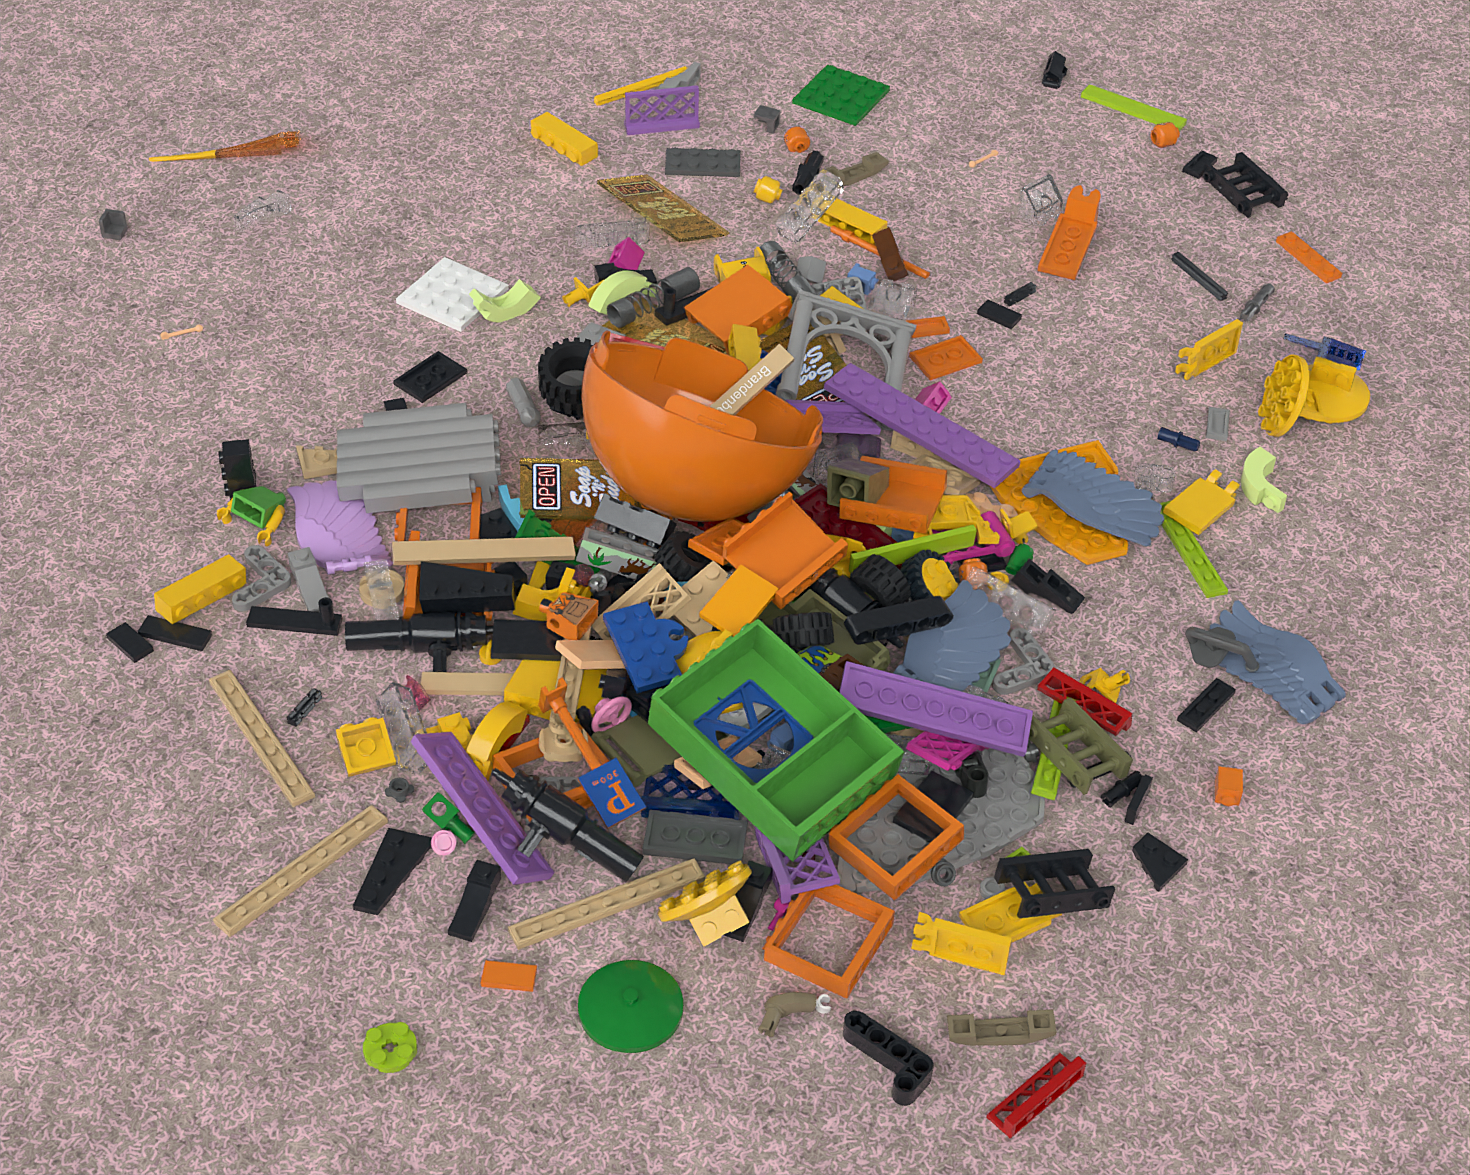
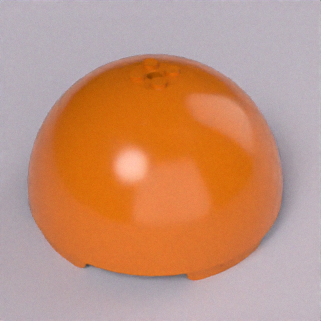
[582,330,823,522]

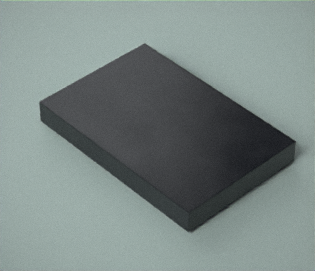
[393,351,467,403]
[491,619,564,661]
[893,771,974,843]

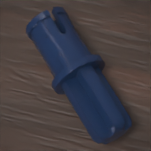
[1157,427,1200,451]

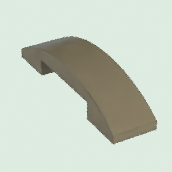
[819,152,889,186]
[947,1009,1056,1046]

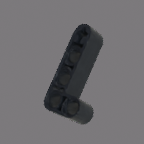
[843,1010,934,1106]

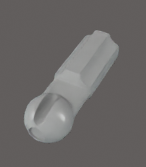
[506,377,541,427]

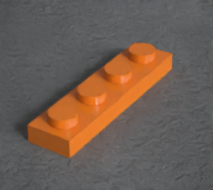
[1276,231,1342,284]

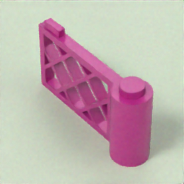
[932,511,1015,564]
[906,731,989,771]

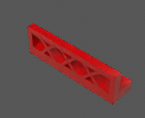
[1037,667,1133,736]
[986,1053,1086,1139]

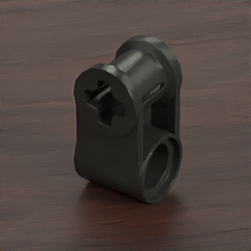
[955,751,989,798]

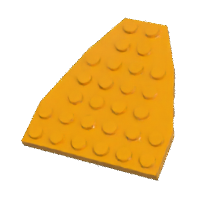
[990,440,1128,565]

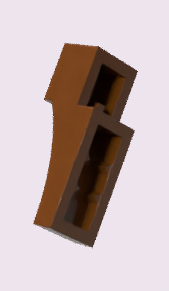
[872,227,909,282]

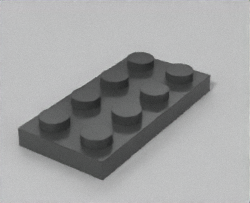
[665,147,741,177]
[642,810,748,864]

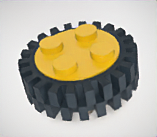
[900,549,961,601]

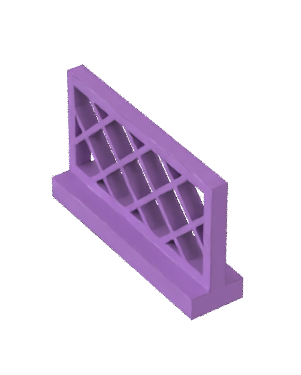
[624,85,700,136]
[786,399,881,435]
[754,826,840,904]

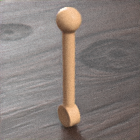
[969,150,998,167]
[160,324,203,340]

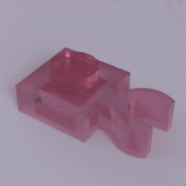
[397,675,431,716]

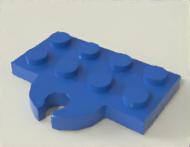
[603,601,688,693]

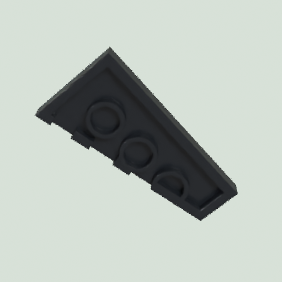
[353,828,432,916]

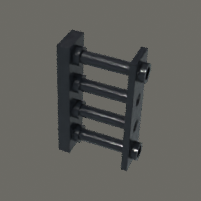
[1203,152,1287,218]
[994,849,1115,919]

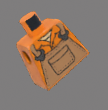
[539,592,598,640]

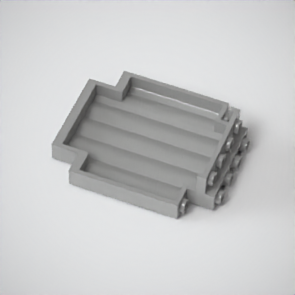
[336,403,501,513]

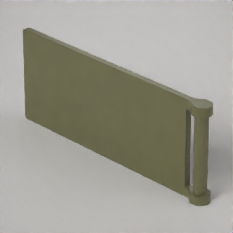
[591,710,774,787]

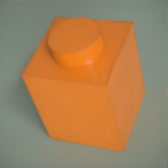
[1215,766,1243,806]

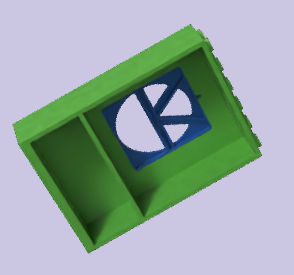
[648,619,904,862]

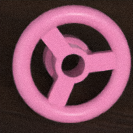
[591,696,632,732]

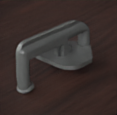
[1185,627,1259,672]

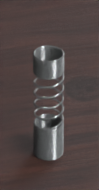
[760,241,819,303]
[607,267,700,328]

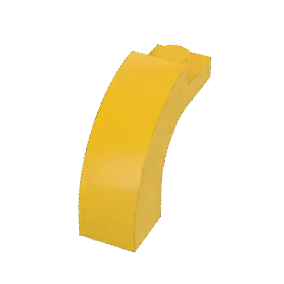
[512,567,579,621]
[466,701,528,781]

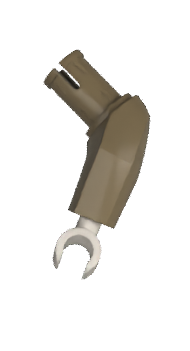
[758,992,831,1037]

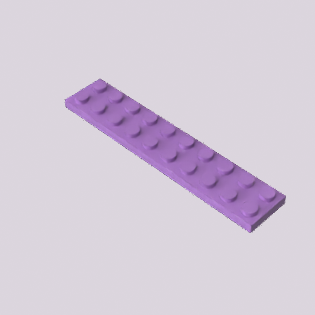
[824,363,1021,489]

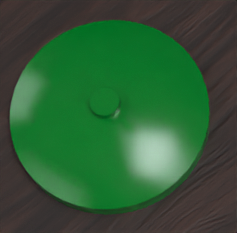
[578,960,683,1053]

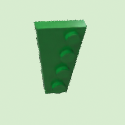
[515,509,601,582]

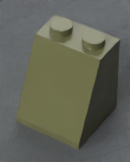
[827,457,889,507]

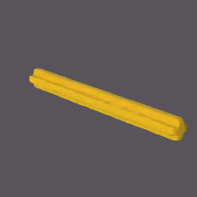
[594,66,688,106]

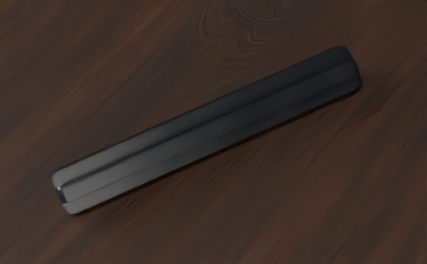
[1171,252,1228,301]

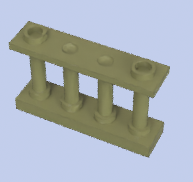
[1029,698,1133,795]

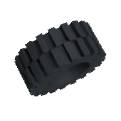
[538,337,595,414]

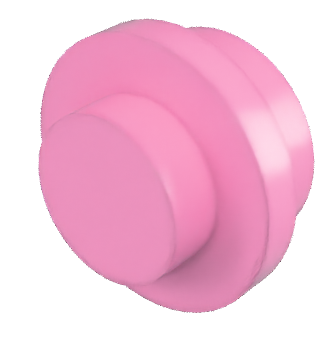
[431,830,456,855]

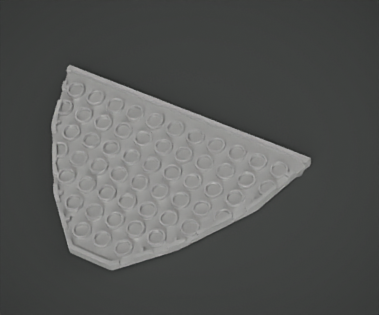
[836,732,1045,893]

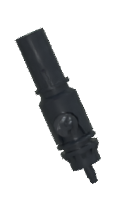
[808,568,904,649]
[345,611,494,672]
[491,768,644,883]

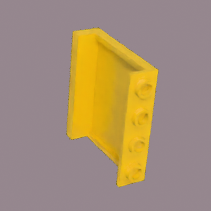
[504,660,607,723]

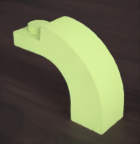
[588,270,658,315]
[469,279,541,323]
[1241,447,1287,513]

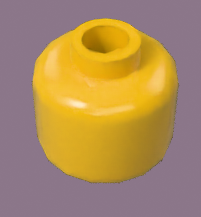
[754,176,783,203]

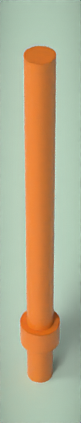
[830,225,930,279]

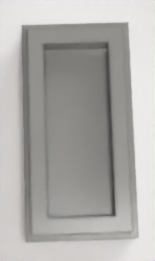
[1206,407,1230,441]

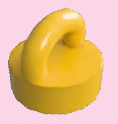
[479,640,501,665]

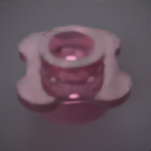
[573,564,594,587]

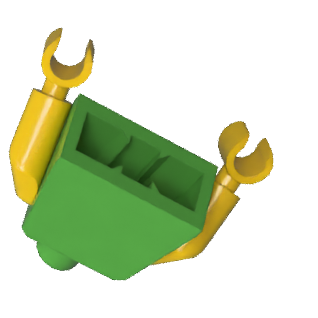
[217,486,286,547]

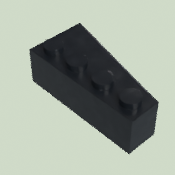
[419,561,516,613]

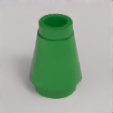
[1005,543,1034,575]

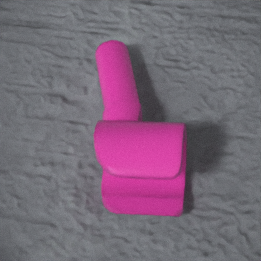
[768,898,790,931]

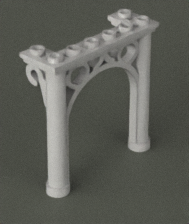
[776,290,917,431]

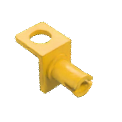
[562,277,604,307]
[1000,508,1038,544]
[1079,668,1130,703]

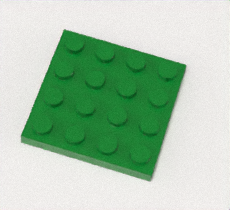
[792,64,890,126]

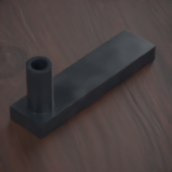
[655,288,712,326]
[246,597,342,636]

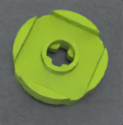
[363,1022,417,1073]

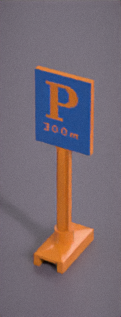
[538,677,646,829]

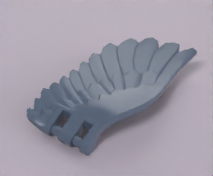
[1022,450,1164,546]
[893,580,1011,692]
[1209,600,1346,724]

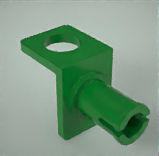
[422,792,475,844]

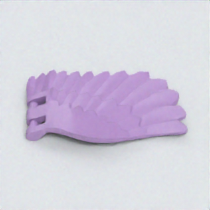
[287,480,393,575]

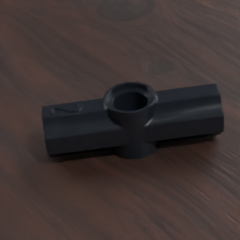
[792,150,824,196]

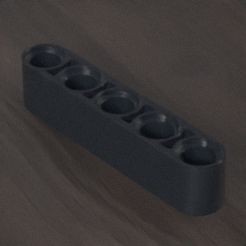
[844,596,954,645]

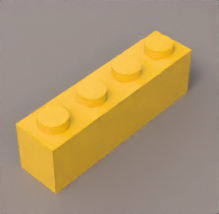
[531,112,598,166]
[810,193,888,245]
[728,324,763,372]
[154,554,246,624]

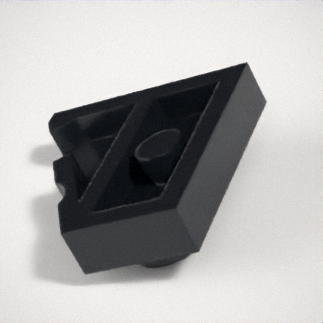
[480,508,518,539]
[1132,832,1188,892]

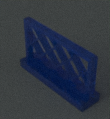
[1283,333,1366,370]
[641,765,740,820]

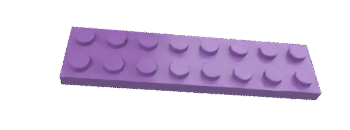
[839,661,1033,757]
[410,732,555,885]

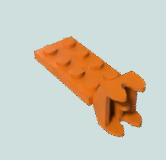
[1037,185,1101,280]

